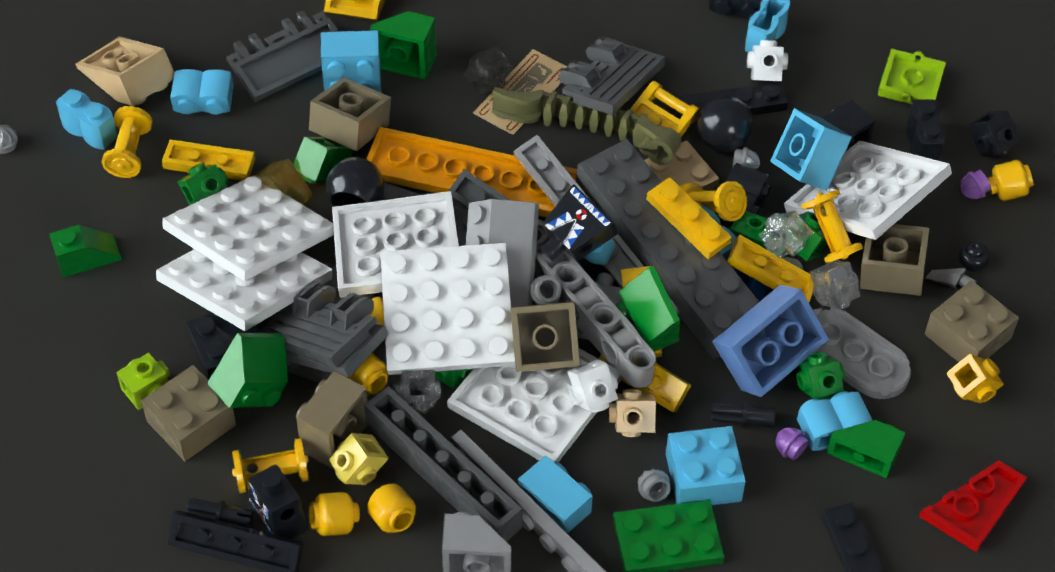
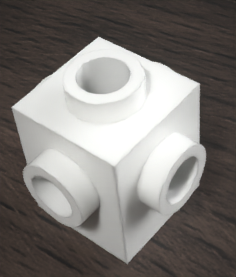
[747,40,788,81]
[567,360,618,412]

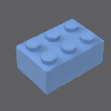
[712,285,829,397]

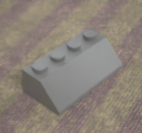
[466,199,539,307]

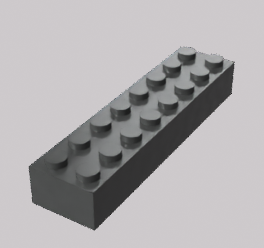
[575,139,759,360]

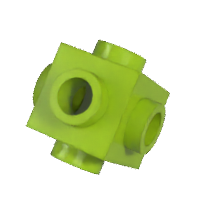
[116,352,170,410]

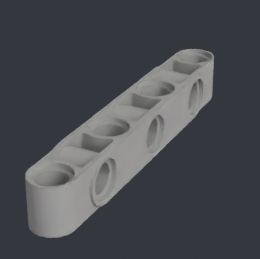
[534,223,656,388]

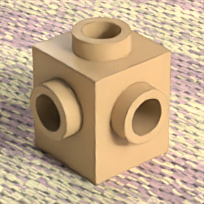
[609,389,656,437]

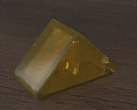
[255,159,313,205]

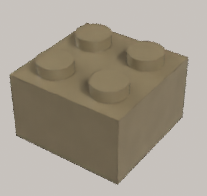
[309,77,391,151]
[860,224,930,296]
[924,280,1019,362]
[510,301,580,372]
[141,365,236,461]
[296,371,368,469]

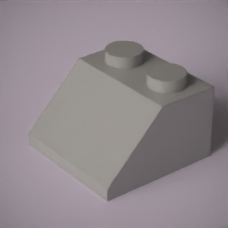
[442,512,511,572]

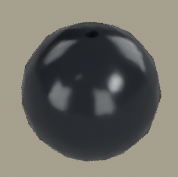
[697,96,753,154]
[326,157,384,207]

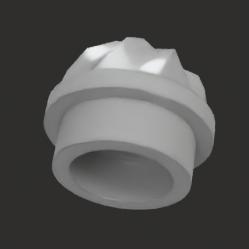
[0,124,18,154]
[732,147,760,170]
[530,275,561,305]
[638,468,670,502]

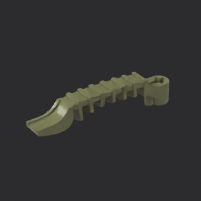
[492,87,681,165]

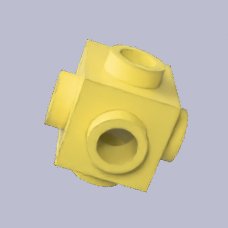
[329,433,389,485]

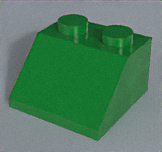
[370,11,437,80]
[616,266,680,352]
[207,333,288,408]

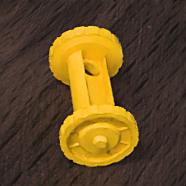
[102,106,153,178]
[680,181,747,221]
[801,189,863,264]
[232,438,309,494]

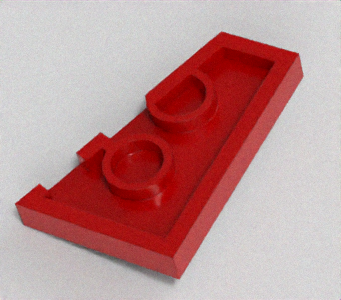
[919,460,1027,552]

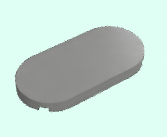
[813,307,911,399]

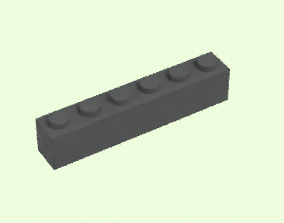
[364,386,523,542]

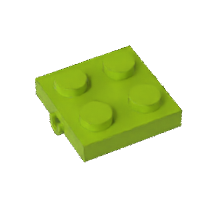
[877,49,946,104]

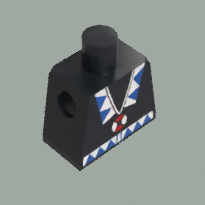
[540,184,618,262]
[247,465,308,539]

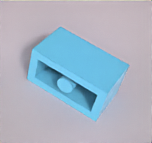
[518,455,593,533]

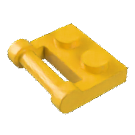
[630,81,701,137]

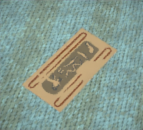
[473,49,567,135]

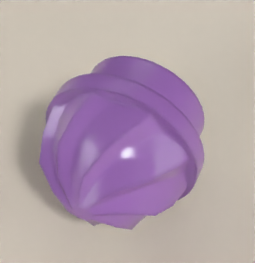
[960,170,991,199]
[775,427,809,461]

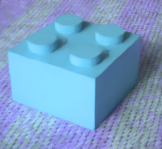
[321,31,381,93]
[770,108,852,191]
[666,426,745,505]

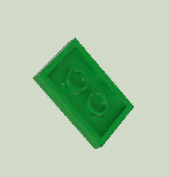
[613,499,724,572]

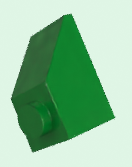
[292,137,354,184]
[49,225,122,278]
[827,420,906,479]

